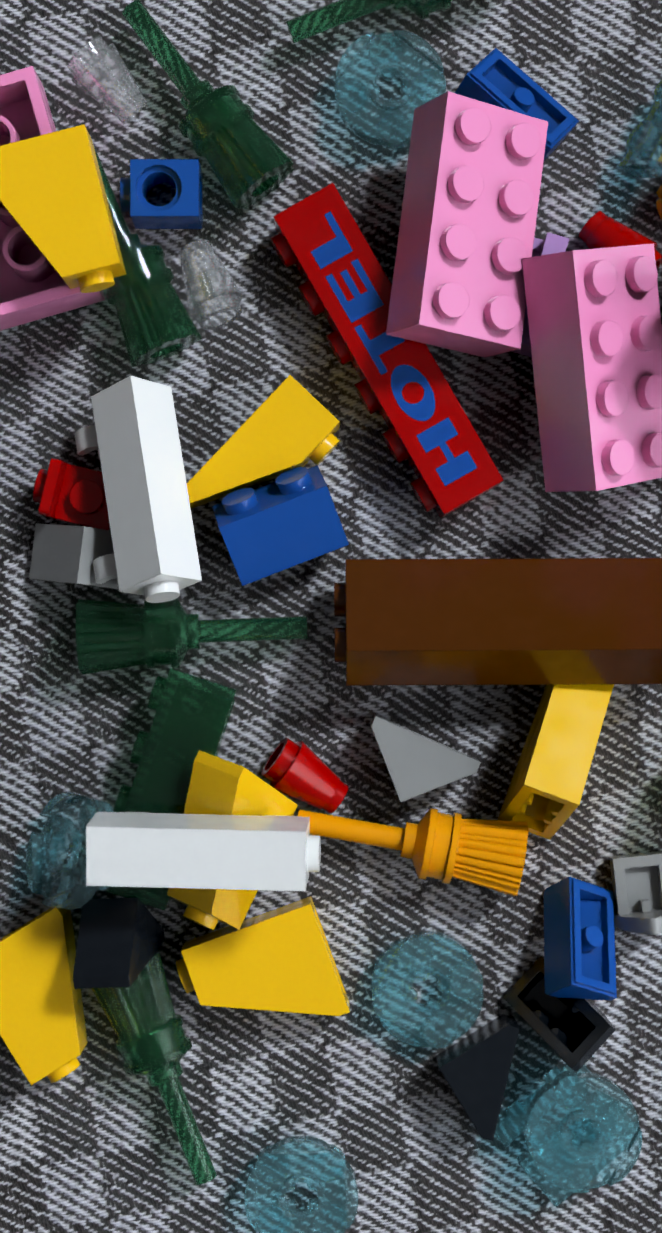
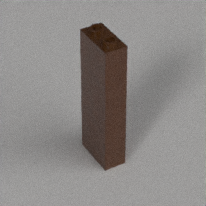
[334,558,662,686]

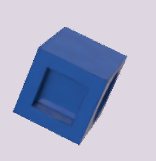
[120,159,203,229]

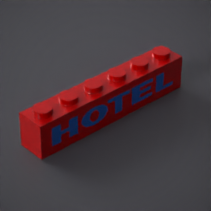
[270,183,504,518]

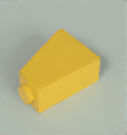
[0,124,127,293]
[498,684,614,840]
[167,750,298,931]
[176,896,350,1016]
[0,899,88,1085]

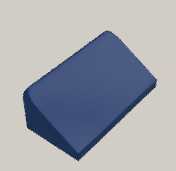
[455,48,579,161]
[544,877,617,1001]

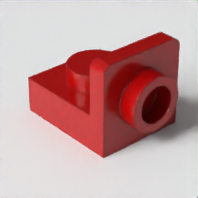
[33,458,111,531]

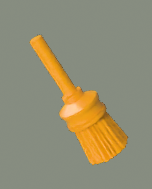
[298,808,529,897]

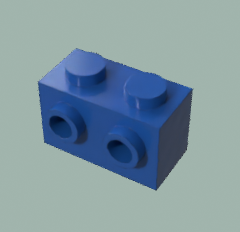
[212,465,349,586]

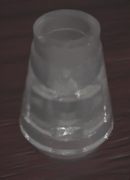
[66,36,148,125]
[179,240,243,329]

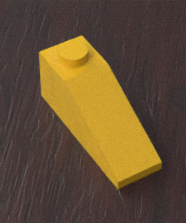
[187,375,340,509]

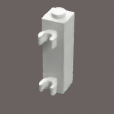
[75,376,202,603]
[86,812,321,891]

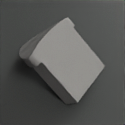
[609,851,662,935]

